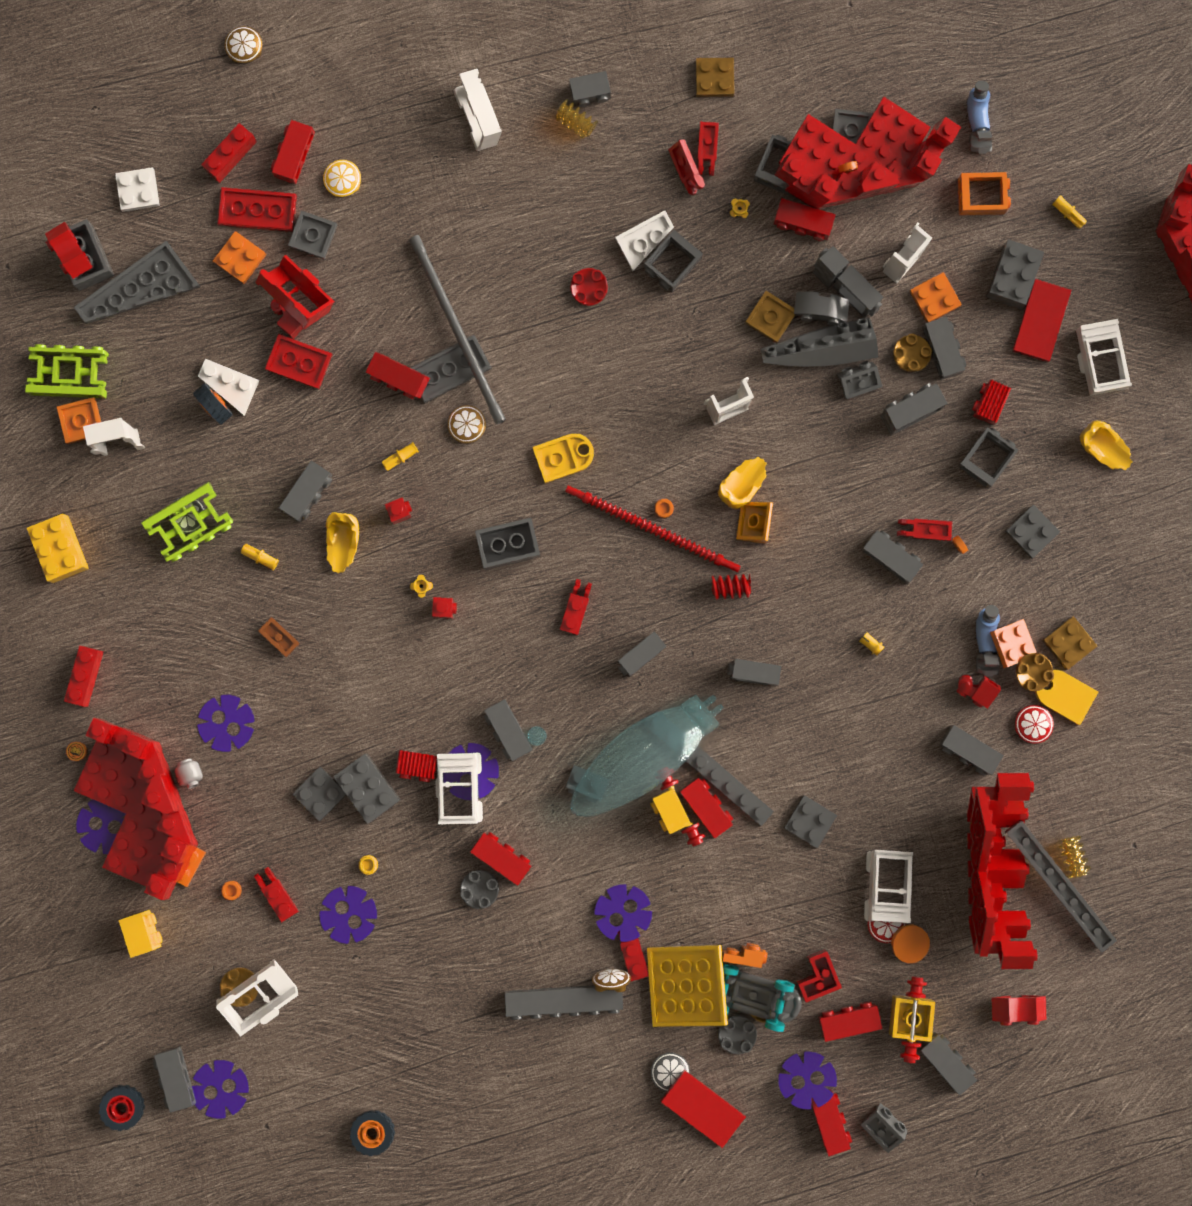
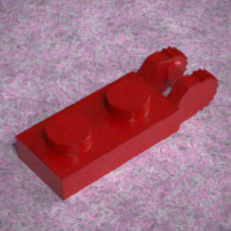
[697,121,719,176]
[668,140,705,195]
[897,519,952,541]
[560,579,592,635]
[254,867,299,923]
[618,930,649,981]

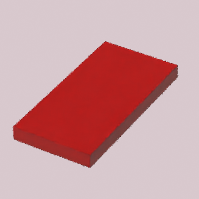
[217,187,297,232]
[1013,279,1072,363]
[660,1069,746,1148]

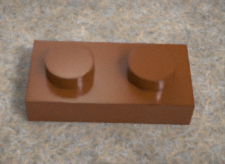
[258,617,300,657]

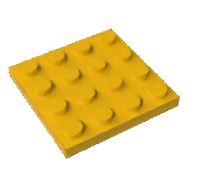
[647,945,728,1027]

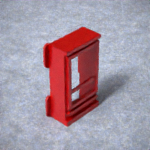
[255,255,335,329]

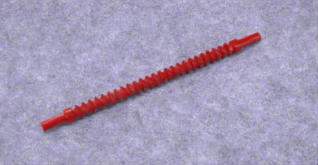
[565,485,741,573]

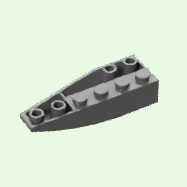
[760,318,878,367]

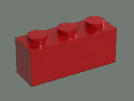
[271,120,315,185]
[201,123,257,183]
[773,198,836,241]
[366,352,430,399]
[64,645,104,707]
[679,778,733,839]
[471,832,532,886]
[818,1001,882,1042]
[811,1089,852,1156]

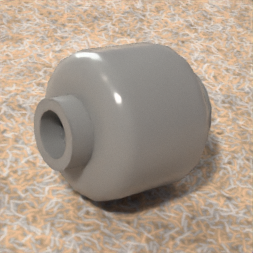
[174,759,203,789]

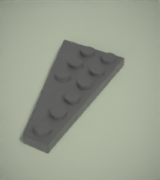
[74,241,201,324]

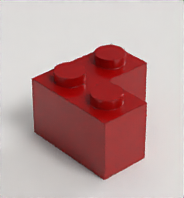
[796,949,842,1003]

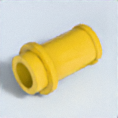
[859,632,884,656]

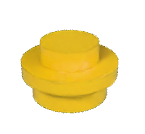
[359,855,378,875]

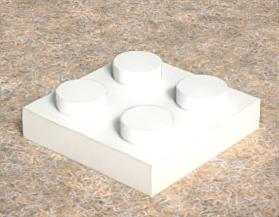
[115,167,160,212]

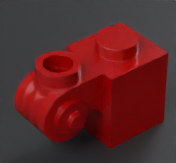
[270,299,303,339]
[956,675,1001,709]

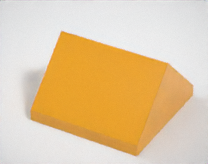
[736,502,773,544]

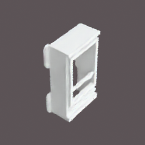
[453,69,502,151]
[883,223,932,283]
[1076,319,1132,396]
[704,377,754,425]
[83,418,145,456]
[436,753,483,824]
[864,850,913,924]
[216,959,298,1036]

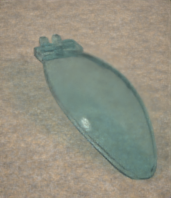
[570,695,724,817]

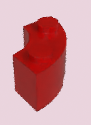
[45,222,93,279]
[992,995,1047,1026]

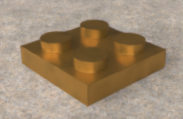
[696,58,734,97]
[745,291,795,344]
[1043,616,1098,670]

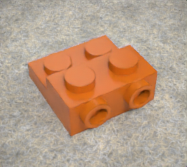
[722,943,767,968]

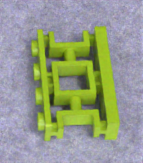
[25,344,109,399]
[141,482,233,562]

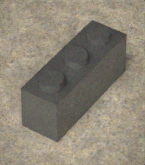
[813,246,849,289]
[922,316,966,380]
[279,460,333,523]
[861,530,923,584]
[484,699,533,761]
[939,725,1004,776]
[918,1033,977,1095]
[153,1046,196,1113]

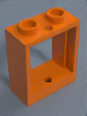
[958,172,1011,215]

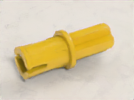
[1052,196,1087,229]
[382,442,419,471]
[241,544,279,570]

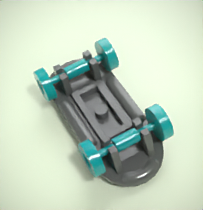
[723,963,802,1032]

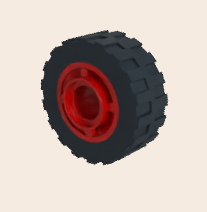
[99,1085,145,1131]

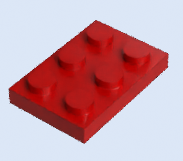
[265,334,333,390]

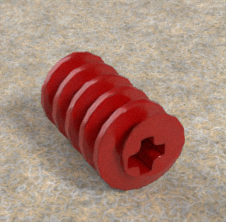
[711,574,751,600]

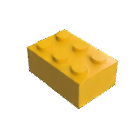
[27,514,89,583]

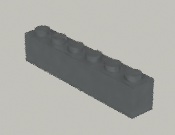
[505,985,623,1020]

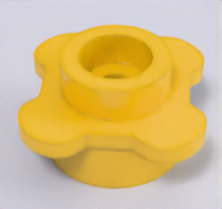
[730,198,750,218]
[410,575,433,598]

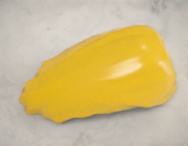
[1079,420,1133,470]
[718,457,767,509]
[326,512,359,574]

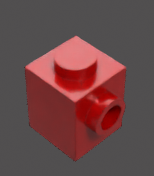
[384,497,412,525]
[432,597,457,619]

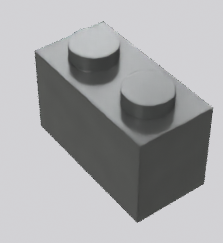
[569,71,611,107]

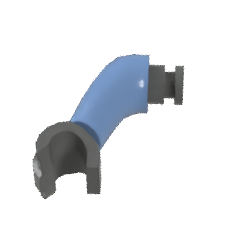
[967,81,992,154]
[976,605,1000,677]

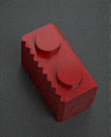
[972,379,1011,425]
[396,750,437,782]

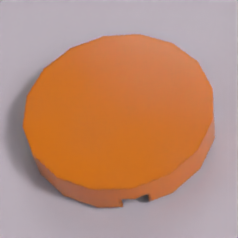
[891,924,930,963]

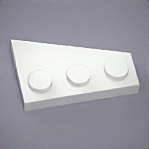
[615,211,674,271]
[198,359,259,416]

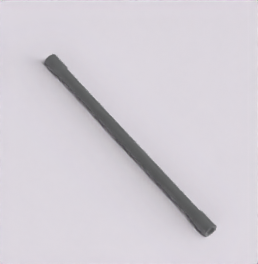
[409,235,506,425]

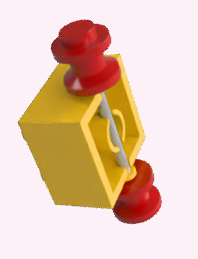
[650,766,705,847]
[889,976,935,1063]

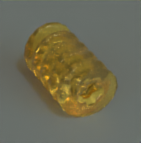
[555,99,598,139]
[1058,835,1091,878]

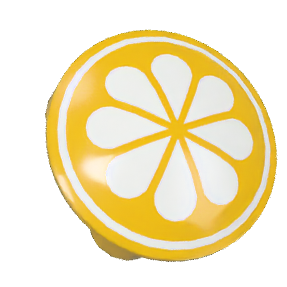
[323,160,361,197]

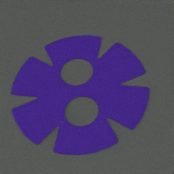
[198,695,254,752]
[443,743,499,800]
[76,799,126,854]
[595,884,652,942]
[320,886,377,944]
[778,1051,837,1109]
[192,1060,249,1119]

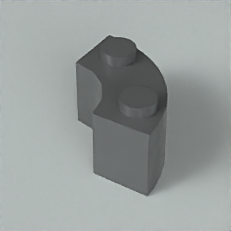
[794,292,850,325]

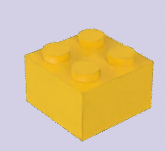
[119,910,162,958]

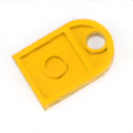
[532,434,594,484]
[1035,670,1098,725]

